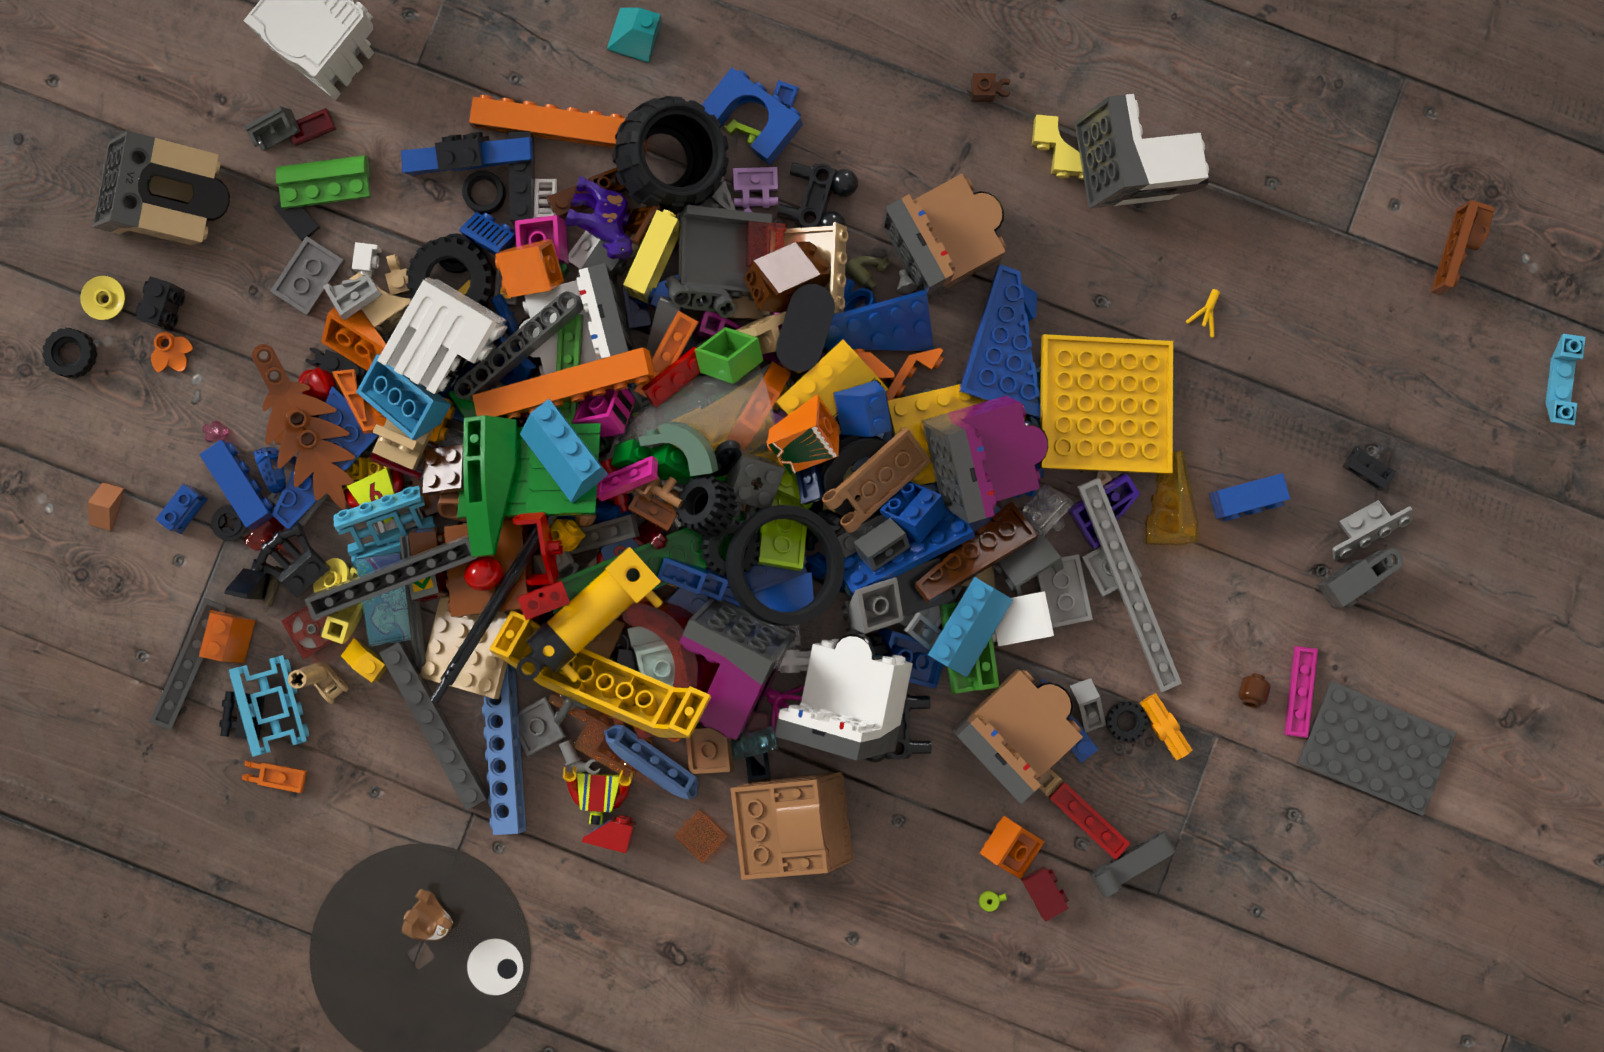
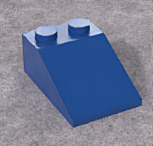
[872,628,943,689]

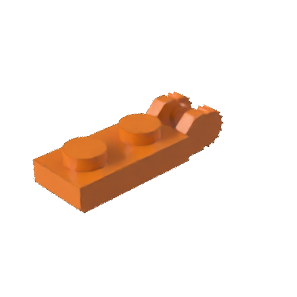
[242,760,308,793]

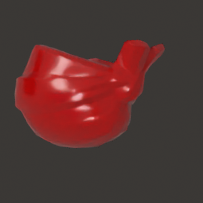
[464,556,504,591]

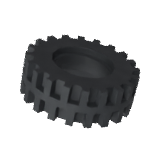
[406,237,495,307]

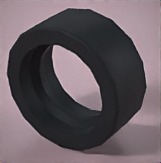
[462,170,506,215]

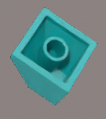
[607,8,662,63]

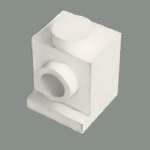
[352,242,382,277]

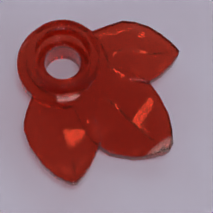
[244,517,284,551]

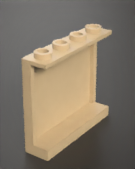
[762,222,848,316]

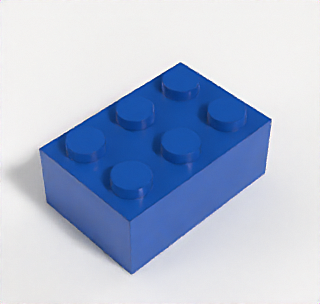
[1209,473,1290,522]

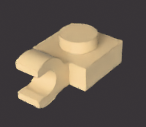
[385,254,410,296]

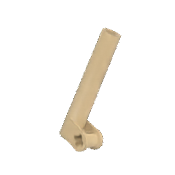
[288,662,349,704]

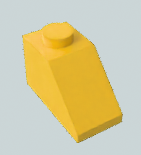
[341,638,387,683]

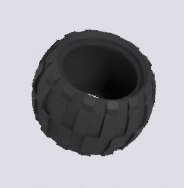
[612,96,729,214]

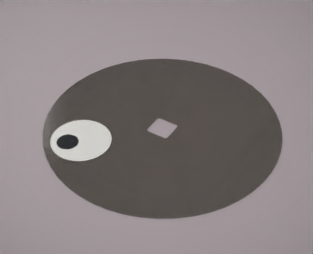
[309,843,531,1052]

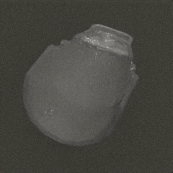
[613,365,775,455]

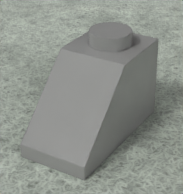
[1070,678,1106,732]

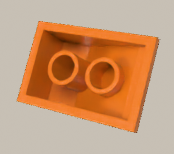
[321,307,386,371]

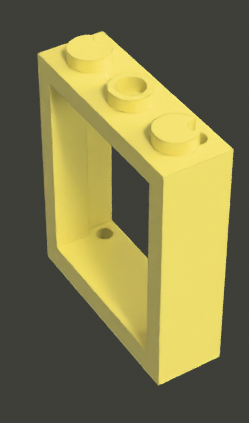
[623,209,680,304]

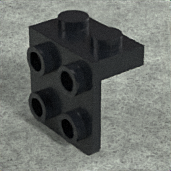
[435,132,490,170]

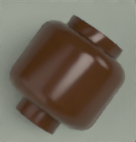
[1238,673,1271,708]

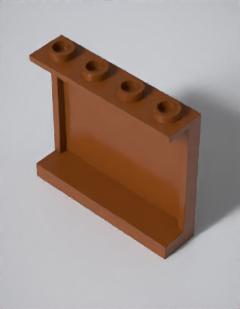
[442,518,535,618]

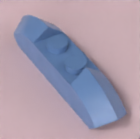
[604,724,699,800]

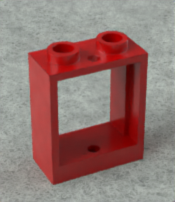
[516,580,570,620]

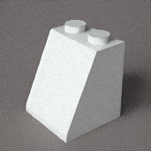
[992,591,1054,646]

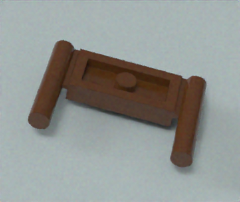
[622,205,662,246]

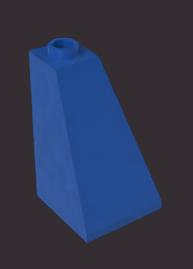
[739,573,814,612]

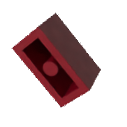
[1021,866,1069,922]

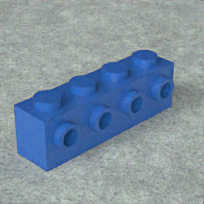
[199,439,274,530]

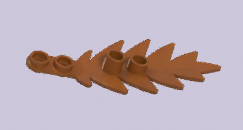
[252,344,355,510]

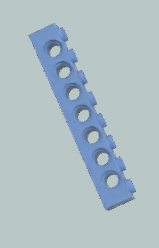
[482,663,526,835]

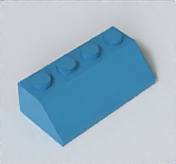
[356,354,451,440]
[520,399,609,503]
[928,577,1013,677]

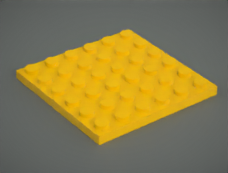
[1040,334,1173,474]

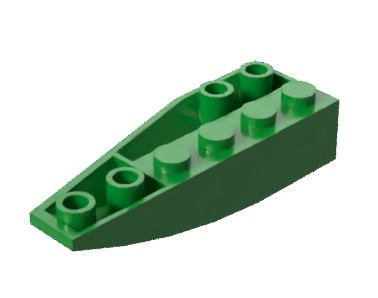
[463,415,517,558]

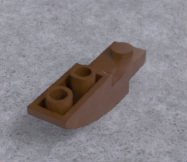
[547,167,627,217]

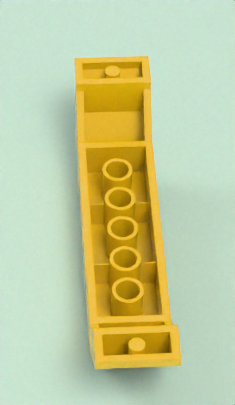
[489,610,711,738]

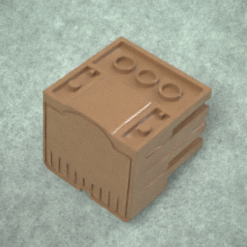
[730,772,853,880]

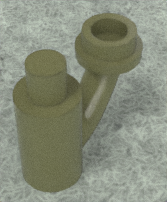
[845,256,890,290]

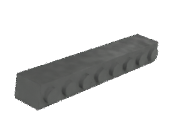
[304,535,478,620]
[379,642,489,811]

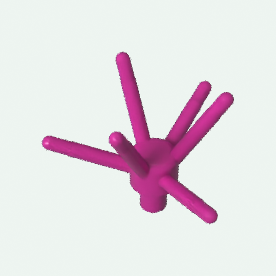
[766,685,805,733]

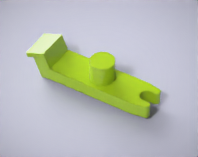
[724,119,761,145]

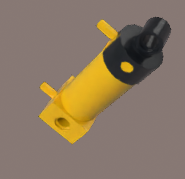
[517,547,663,682]

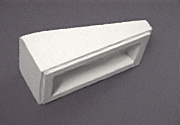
[534,179,557,218]

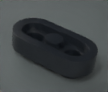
[710,440,742,477]

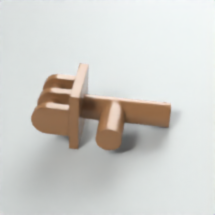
[634,476,683,508]

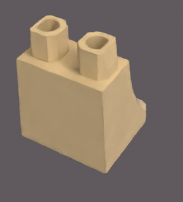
[350,272,411,335]

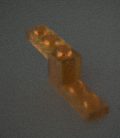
[548,693,637,780]

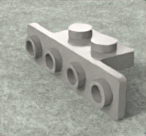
[1332,500,1413,561]

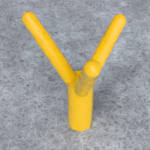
[1186,289,1220,338]

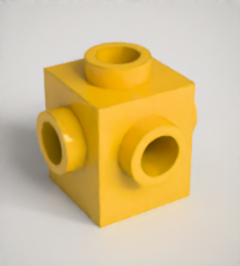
[550,519,586,552]

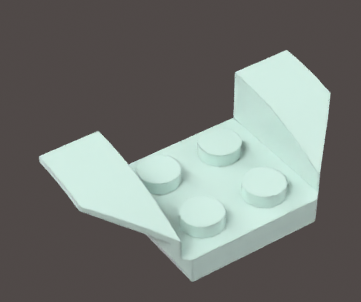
[627,624,689,688]

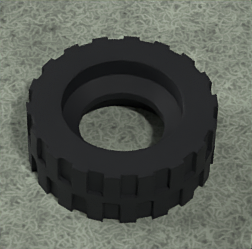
[42,328,97,378]

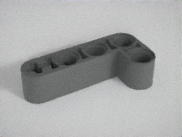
[1090,831,1177,897]

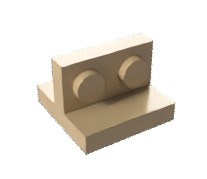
[736,312,786,354]
[372,419,433,471]

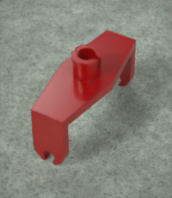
[512,512,563,585]

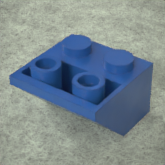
[880,481,947,543]

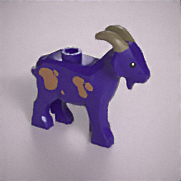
[565,176,643,259]

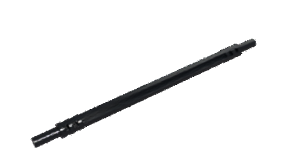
[430,516,558,704]

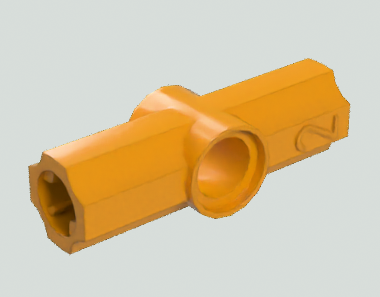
[1139,693,1192,760]

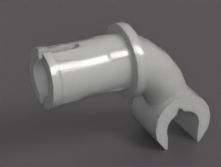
[559,739,602,774]

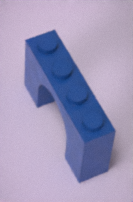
[702,67,803,166]

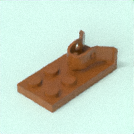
[1431,200,1495,295]

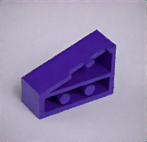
[1066,473,1140,549]

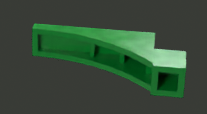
[611,439,726,486]

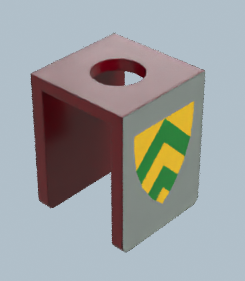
[408,571,449,602]

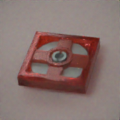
[281,606,334,659]

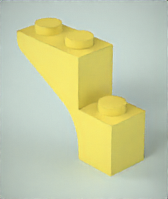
[1032,115,1084,180]

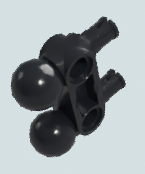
[777,162,858,228]
[866,692,931,763]

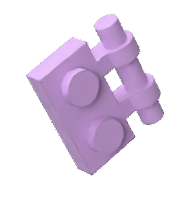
[733,167,778,209]

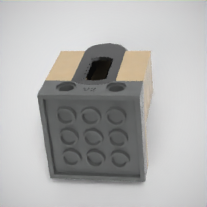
[92,130,230,246]

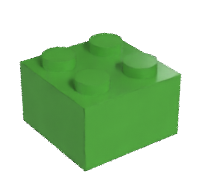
[695,327,763,384]

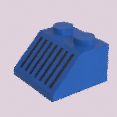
[459,212,516,256]

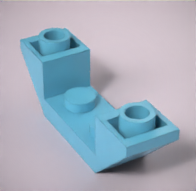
[1545,334,1586,425]

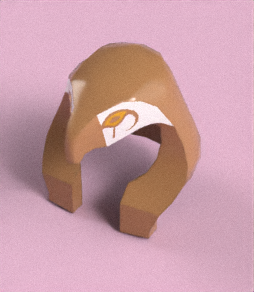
[402,889,453,941]

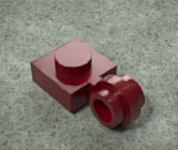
[638,520,669,550]

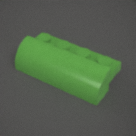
[276,155,371,209]
[939,602,999,694]

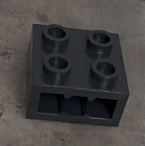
[136,276,185,332]

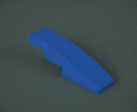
[657,557,751,607]

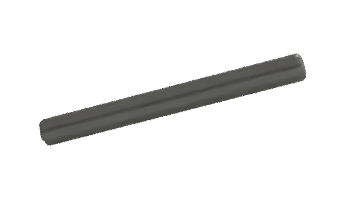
[400,535,426,666]

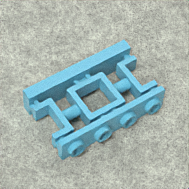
[334,486,438,568]
[228,655,309,757]

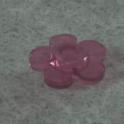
[202,421,229,443]

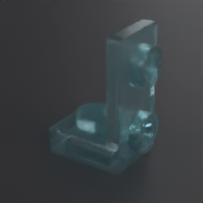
[731,726,778,761]

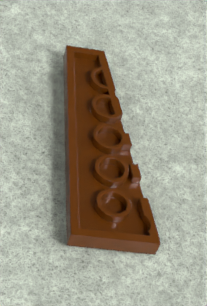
[915,502,1039,604]

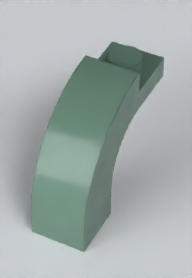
[639,422,718,476]

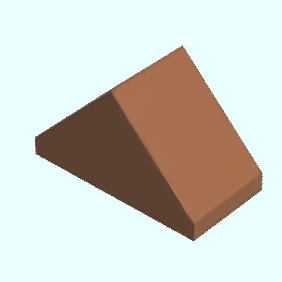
[88,482,125,531]

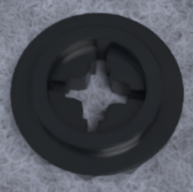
[211,505,246,541]

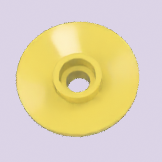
[80,276,125,320]
[313,558,349,593]

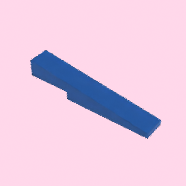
[401,137,533,176]

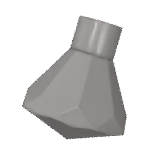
[897,269,918,294]

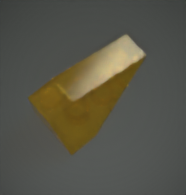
[1146,450,1199,546]

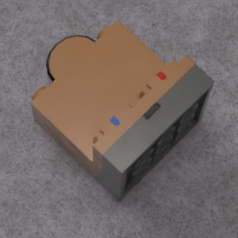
[882,174,1006,299]
[952,669,1083,804]

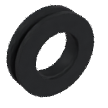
[820,435,887,520]

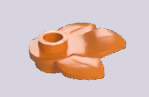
[151,332,193,373]

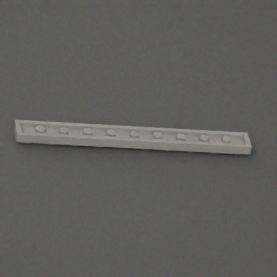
[1077,478,1182,692]

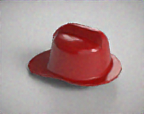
[298,367,336,416]

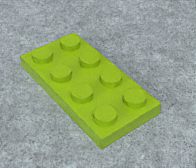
[757,492,809,571]

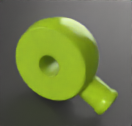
[979,890,1007,912]

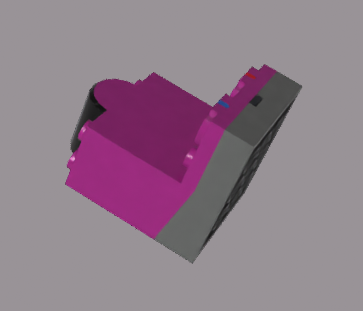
[922,396,1049,523]
[679,598,795,742]

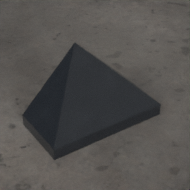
[744,744,771,783]

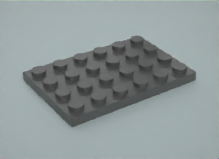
[1297,681,1456,816]

